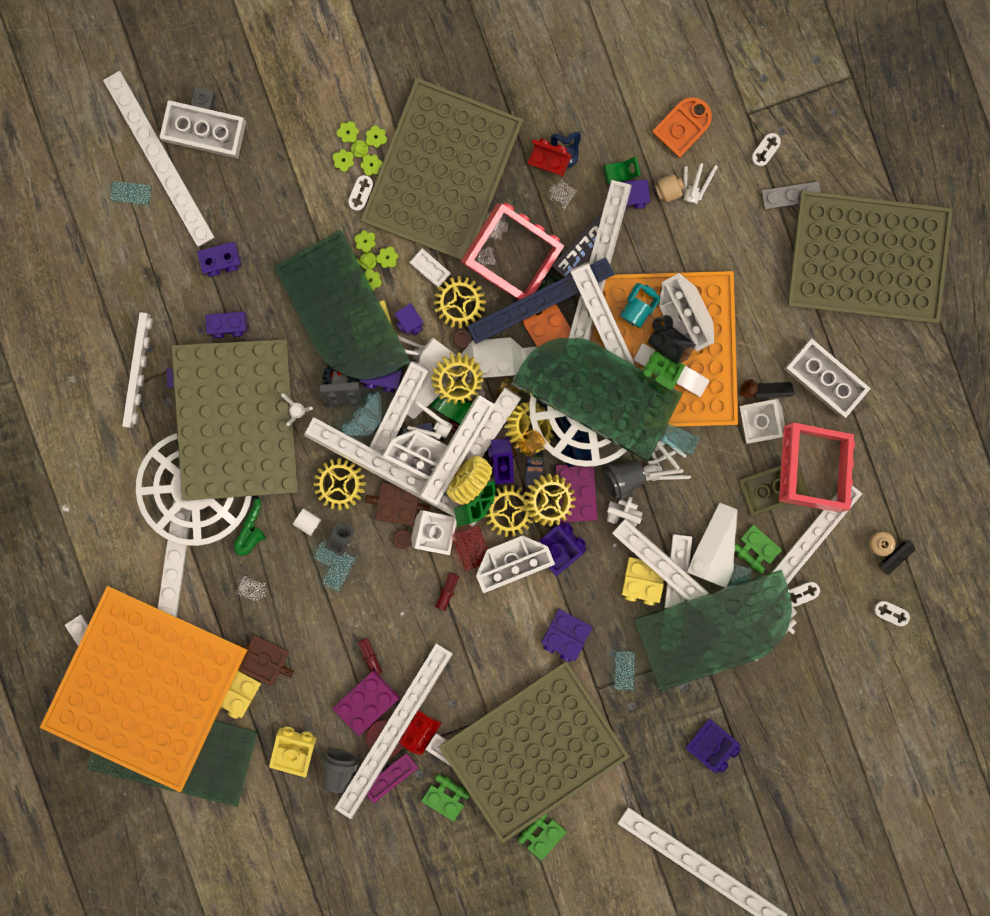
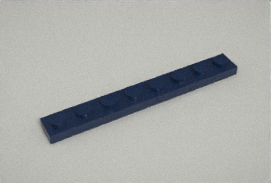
[467,257,615,344]

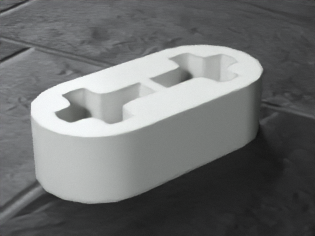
[751,133,781,167]
[348,175,374,211]
[784,582,820,607]
[873,601,910,626]

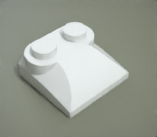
[740,399,785,444]
[411,510,457,555]

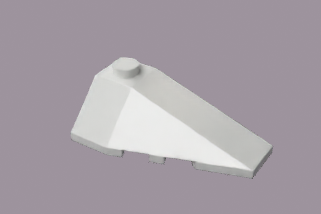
[407,337,460,419]
[687,503,738,588]

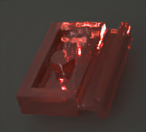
[452,525,488,571]

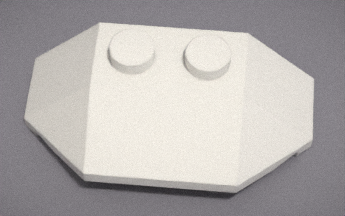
[659,273,714,351]
[457,337,525,380]
[382,429,448,479]
[476,535,555,593]

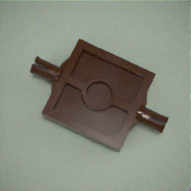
[365,482,431,526]
[235,635,294,686]

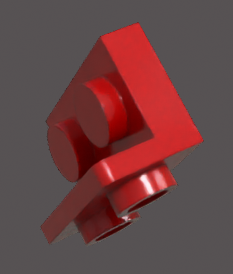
[527,139,572,177]
[399,711,442,755]

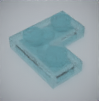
[313,541,356,592]

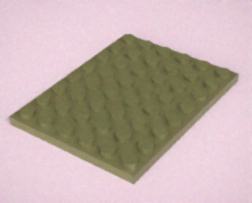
[361,78,524,260]
[787,190,953,324]
[170,339,298,501]
[438,661,630,844]

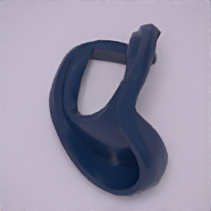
[550,131,581,168]

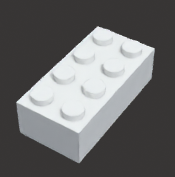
[160,100,246,159]
[784,339,871,418]

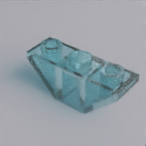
[340,392,383,437]

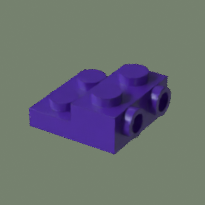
[538,521,587,576]
[541,609,593,663]
[686,719,741,774]

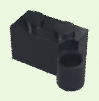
[647,315,696,364]

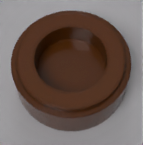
[453,329,472,349]
[740,379,758,399]
[393,529,412,549]

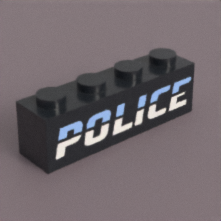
[551,209,620,278]

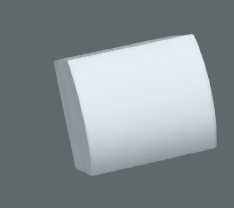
[293,508,322,536]

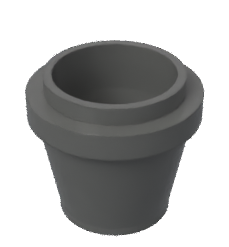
[603,459,647,501]
[320,749,359,793]

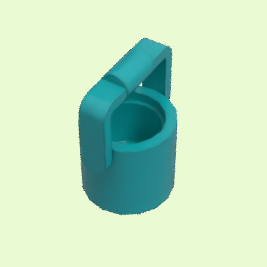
[619,283,660,329]

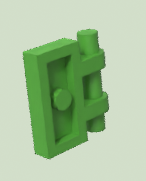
[644,350,685,391]
[735,524,782,574]
[421,774,470,822]
[517,814,567,861]

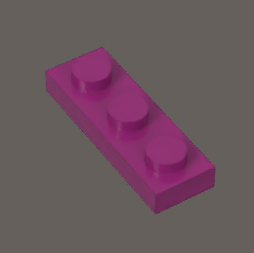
[367,752,419,804]

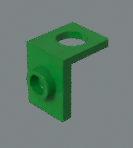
[603,157,641,184]

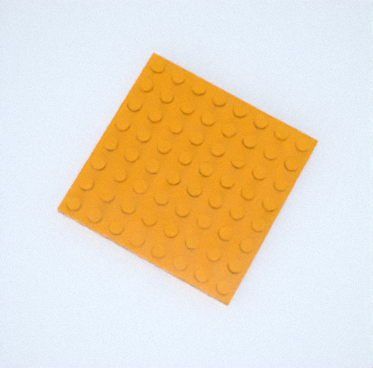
[580,271,738,429]
[40,586,248,793]

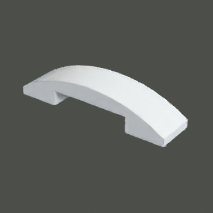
[633,343,710,397]

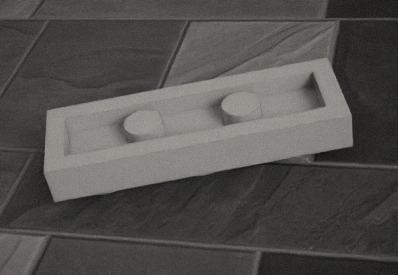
[761,182,821,210]

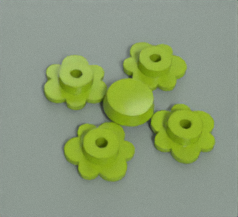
[333,121,387,176]
[338,230,399,291]

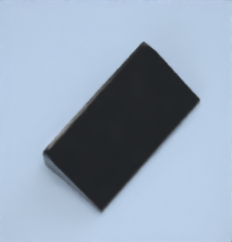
[754,382,795,398]
[878,540,915,575]

